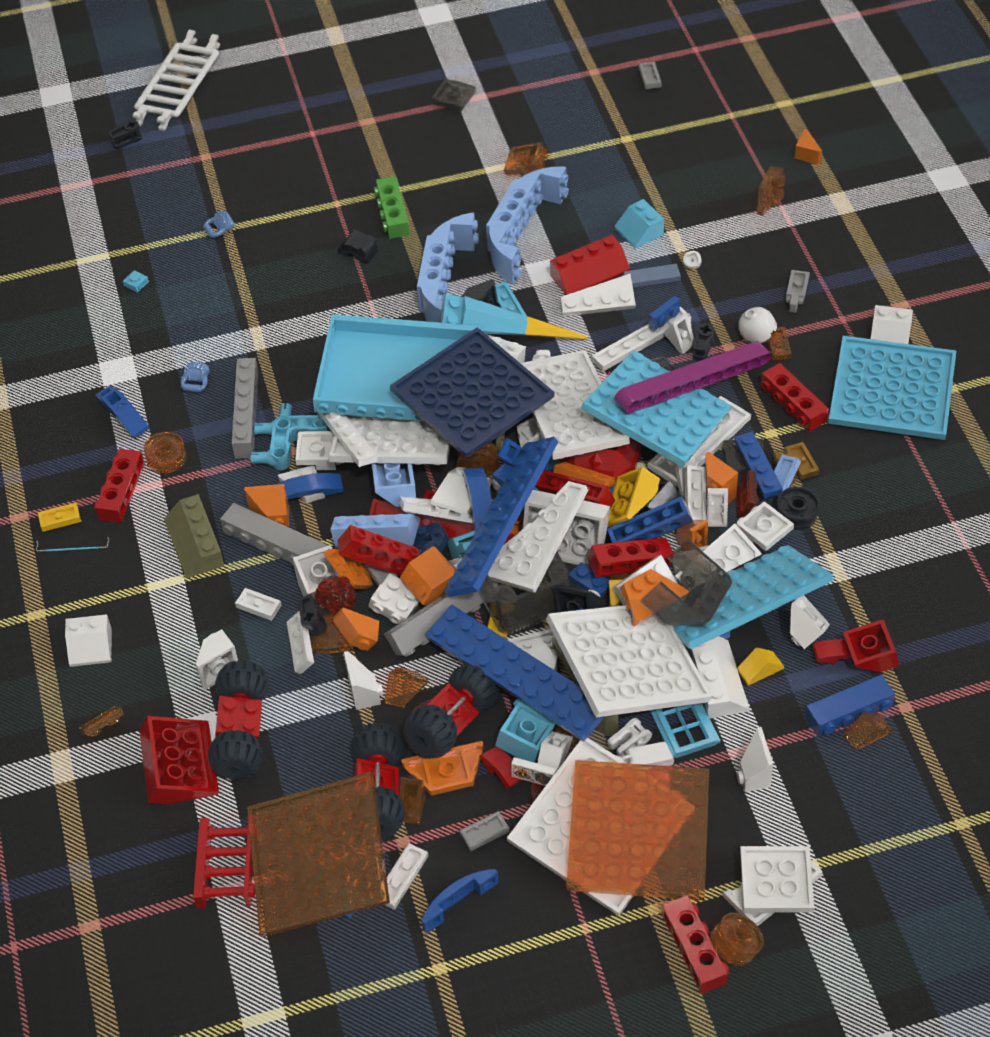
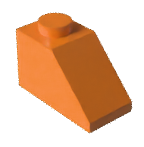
[676,520,708,551]
[333,608,379,651]

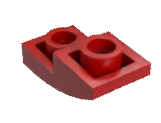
[812,639,853,664]
[479,747,523,789]

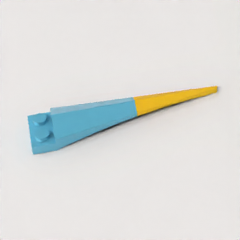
[441,293,588,340]

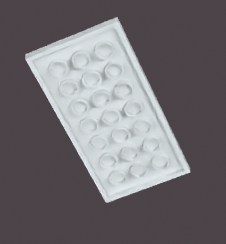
[521,350,630,460]

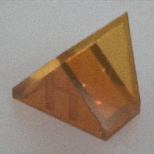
[384,667,429,708]

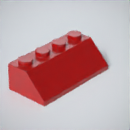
[550,235,630,295]

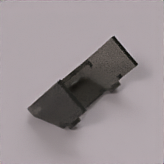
[640,539,732,626]
[478,552,570,635]

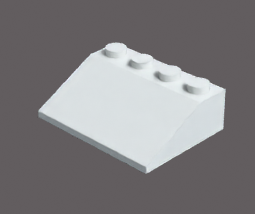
[523,490,610,568]

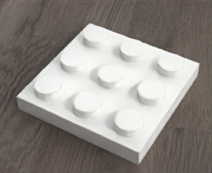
[740,846,814,912]

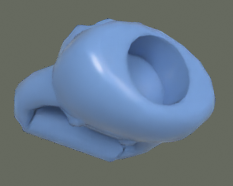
[203,211,235,238]
[180,362,210,393]

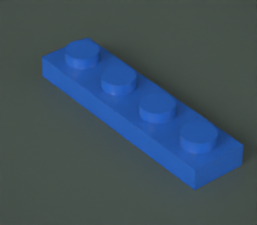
[734,431,783,499]

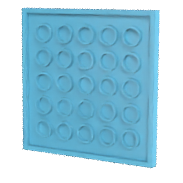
[828,336,956,440]
[581,350,732,467]

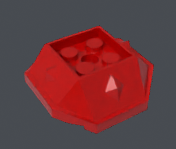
[558,437,642,483]

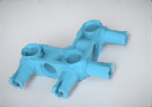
[250,403,331,470]

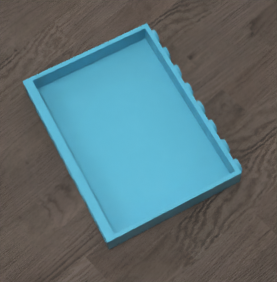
[313,314,481,421]

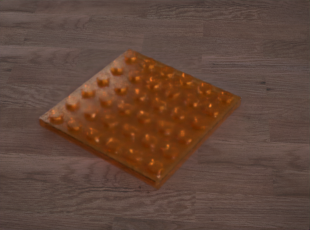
[566,760,709,901]
[247,772,390,937]

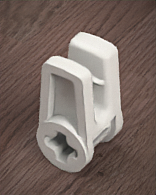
[607,718,652,757]

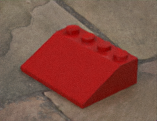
[139,716,219,804]

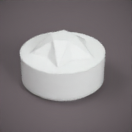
[683,251,702,270]

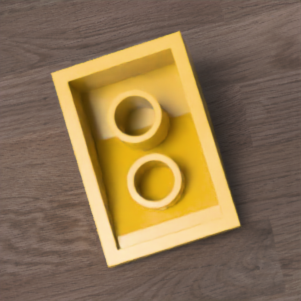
[607,467,660,528]

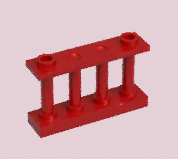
[193,816,259,908]

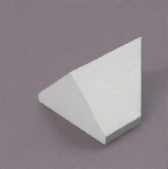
[663,313,695,354]

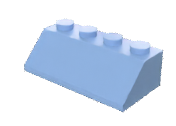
[371,463,416,507]
[330,514,420,548]

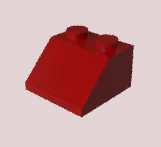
[843,619,900,672]

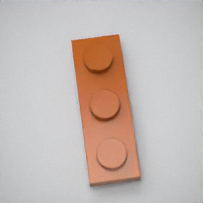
[554,462,616,487]

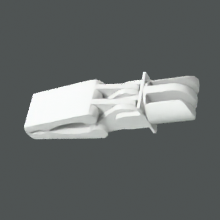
[615,742,674,774]

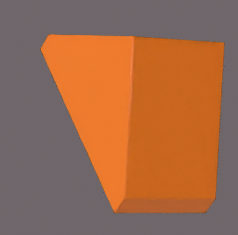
[795,130,822,165]

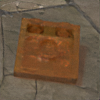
[503,142,548,176]
[757,166,786,216]

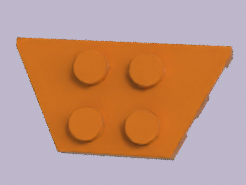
[323,549,373,590]
[620,569,690,626]
[401,741,484,796]

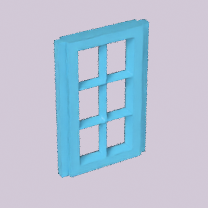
[649,703,720,758]

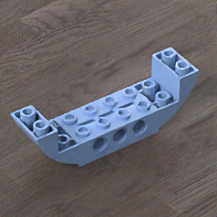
[486,167,569,285]
[417,213,479,323]

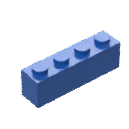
[805,675,895,737]

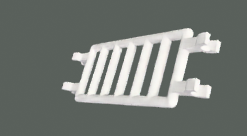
[132,30,220,131]

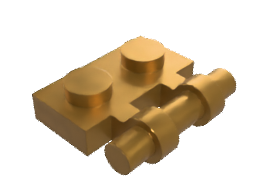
[772,442,819,484]

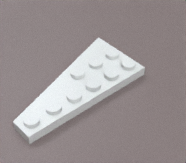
[485,481,588,593]

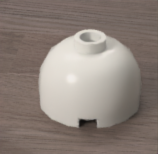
[738,307,777,343]

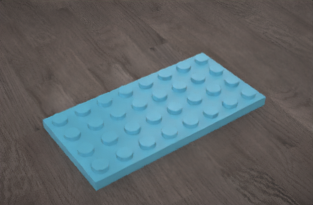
[664,545,834,649]

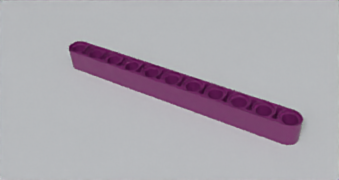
[614,341,772,414]

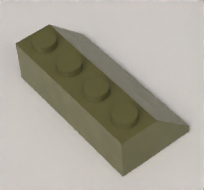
[164,494,224,579]

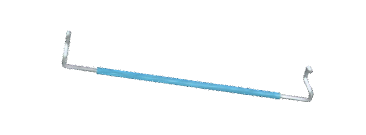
[36,537,109,552]

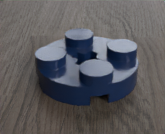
[413,523,449,555]

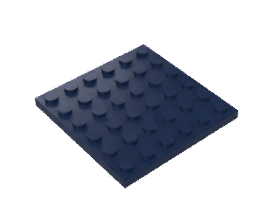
[390,327,555,458]

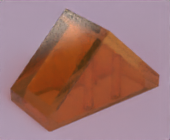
[844,711,893,750]
[400,778,426,824]

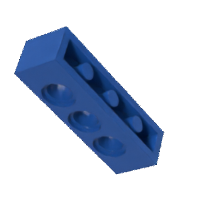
[607,496,693,543]

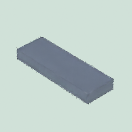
[624,264,681,288]

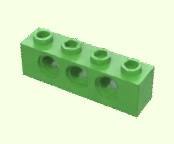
[374,176,410,239]

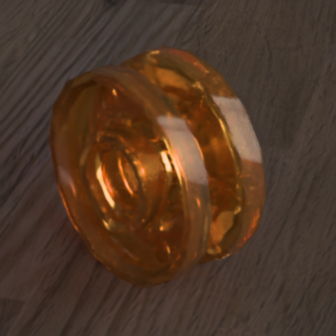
[144,432,186,473]
[457,442,498,477]
[711,913,763,966]

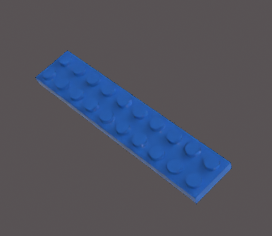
[444,437,558,597]
[425,605,605,742]

